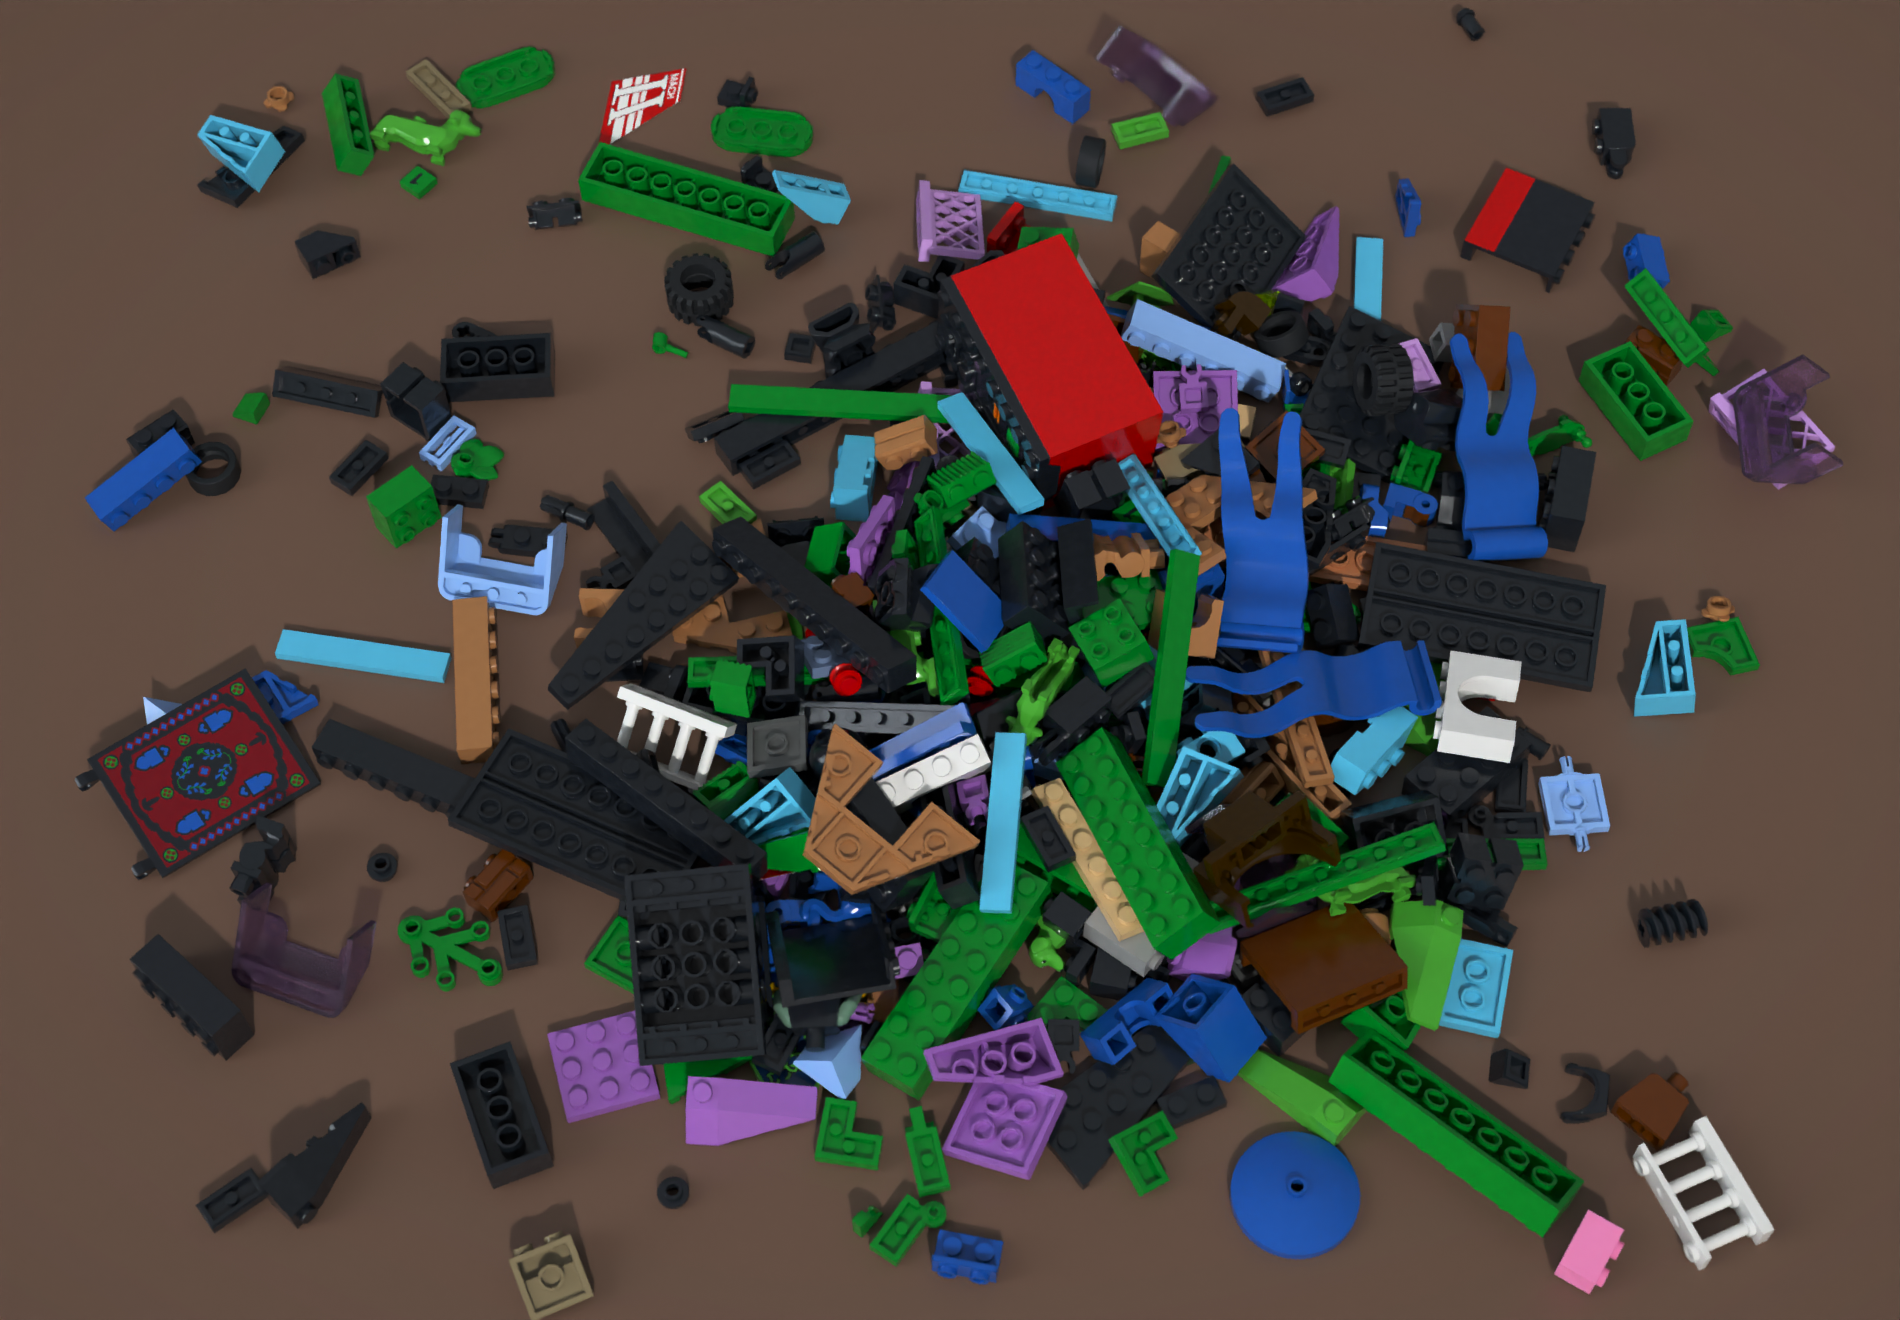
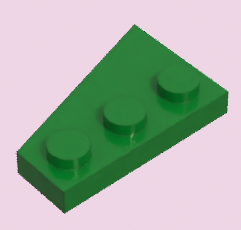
[663,1056,753,1105]

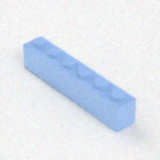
[1121,299,1286,403]

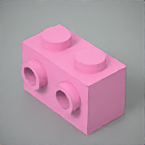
[1554,1210,1625,1294]

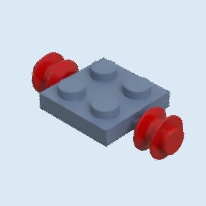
[801,628,862,696]

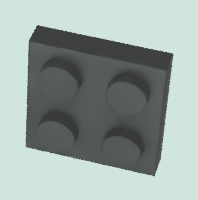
[747,715,809,779]

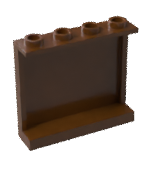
[1240,902,1408,1034]

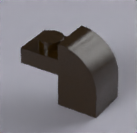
[1210,291,1272,336]

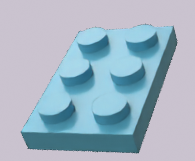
[1439,939,1513,1039]

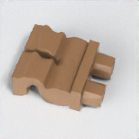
[1093,533,1165,582]

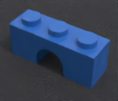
[1016,50,1091,124]
[1080,978,1173,1065]

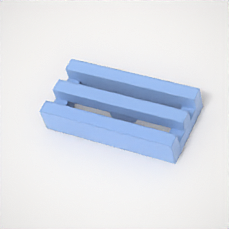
[419,415,477,472]

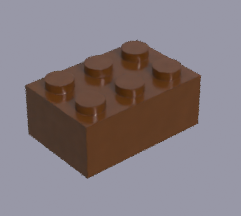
[1448,304,1510,391]

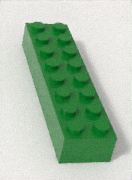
[578,142,795,257]
[1055,727,1221,960]
[861,865,1053,1101]
[1328,1028,1584,1238]

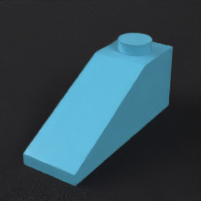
[772,170,851,225]

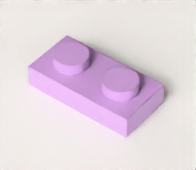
[1398,338,1442,393]

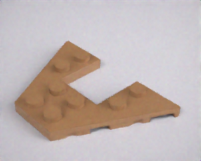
[1165,475,1318,576]
[672,518,792,653]
[803,724,980,895]

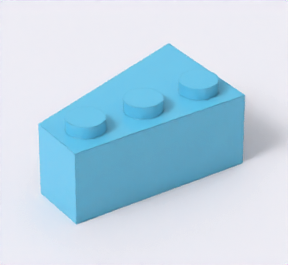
[197,115,285,193]
[830,435,878,522]
[1634,619,1696,717]
[1331,706,1418,795]
[1157,746,1244,847]
[724,767,816,844]

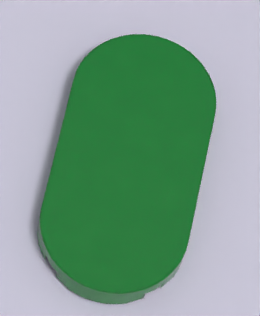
[456,47,555,108]
[711,107,813,157]

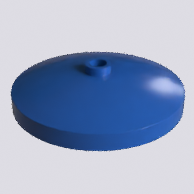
[1230,1131,1360,1259]

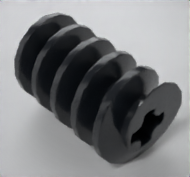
[1637,899,1708,948]

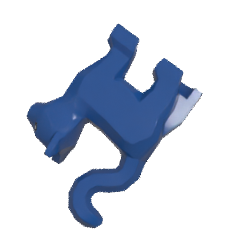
[799,870,891,922]

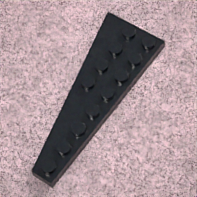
[548,521,739,710]
[1046,978,1231,1190]

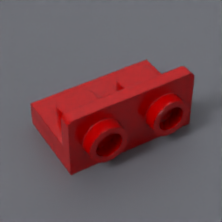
[987,201,1032,255]

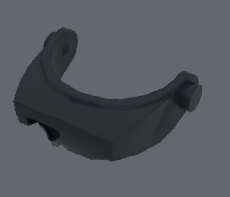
[1560,1063,1610,1124]

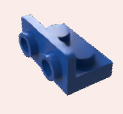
[932,1230,1003,1285]

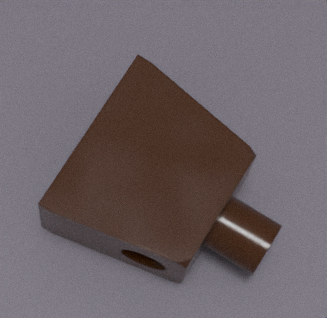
[1611,1072,1689,1151]

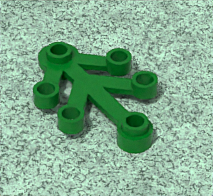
[397,907,503,991]

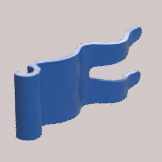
[1450,332,1548,562]
[1217,408,1309,654]
[1185,641,1442,738]

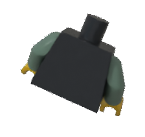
[770,982,867,1052]

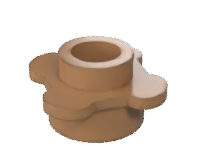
[264,86,294,112]
[1157,421,1187,448]
[1701,596,1735,622]

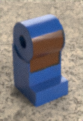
[1383,483,1438,527]

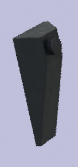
[1302,468,1337,570]
[258,1102,371,1229]

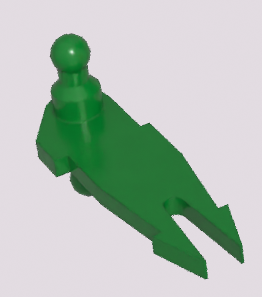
[1528,415,1592,456]

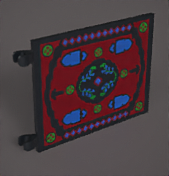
[75,668,321,880]

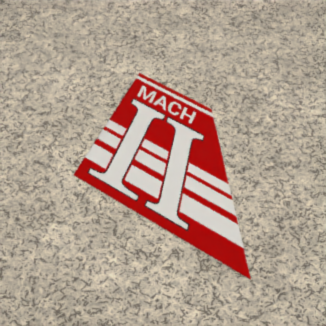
[599,68,686,145]

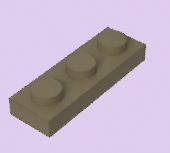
[405,59,472,119]

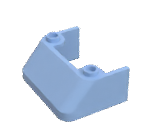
[438,504,567,615]

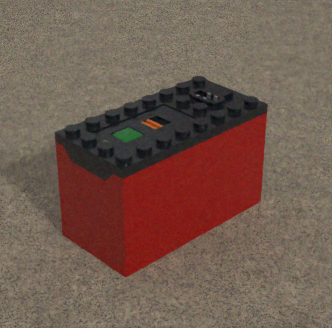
[934,233,1163,512]

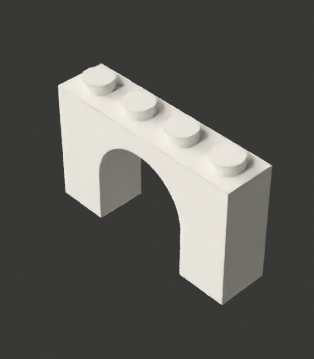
[1433,651,1522,763]
[876,734,993,815]

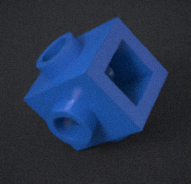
[977,984,1034,1030]

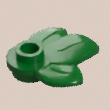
[451,439,505,480]

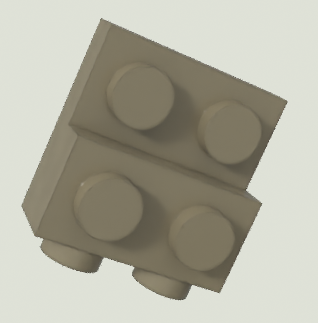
[508,1230,594,1320]

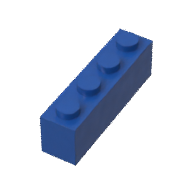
[85,428,203,531]

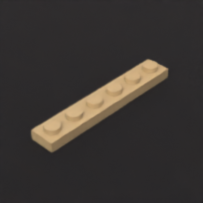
[1032,778,1144,942]

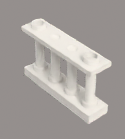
[617,683,737,794]
[1633,1116,1775,1271]

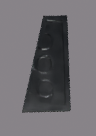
[197,125,305,208]

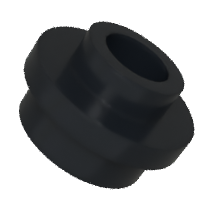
[367,852,398,882]
[657,1177,690,1209]

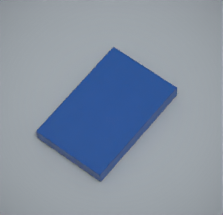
[920,550,1004,653]

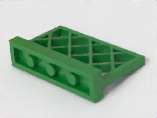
[1624,268,1720,377]

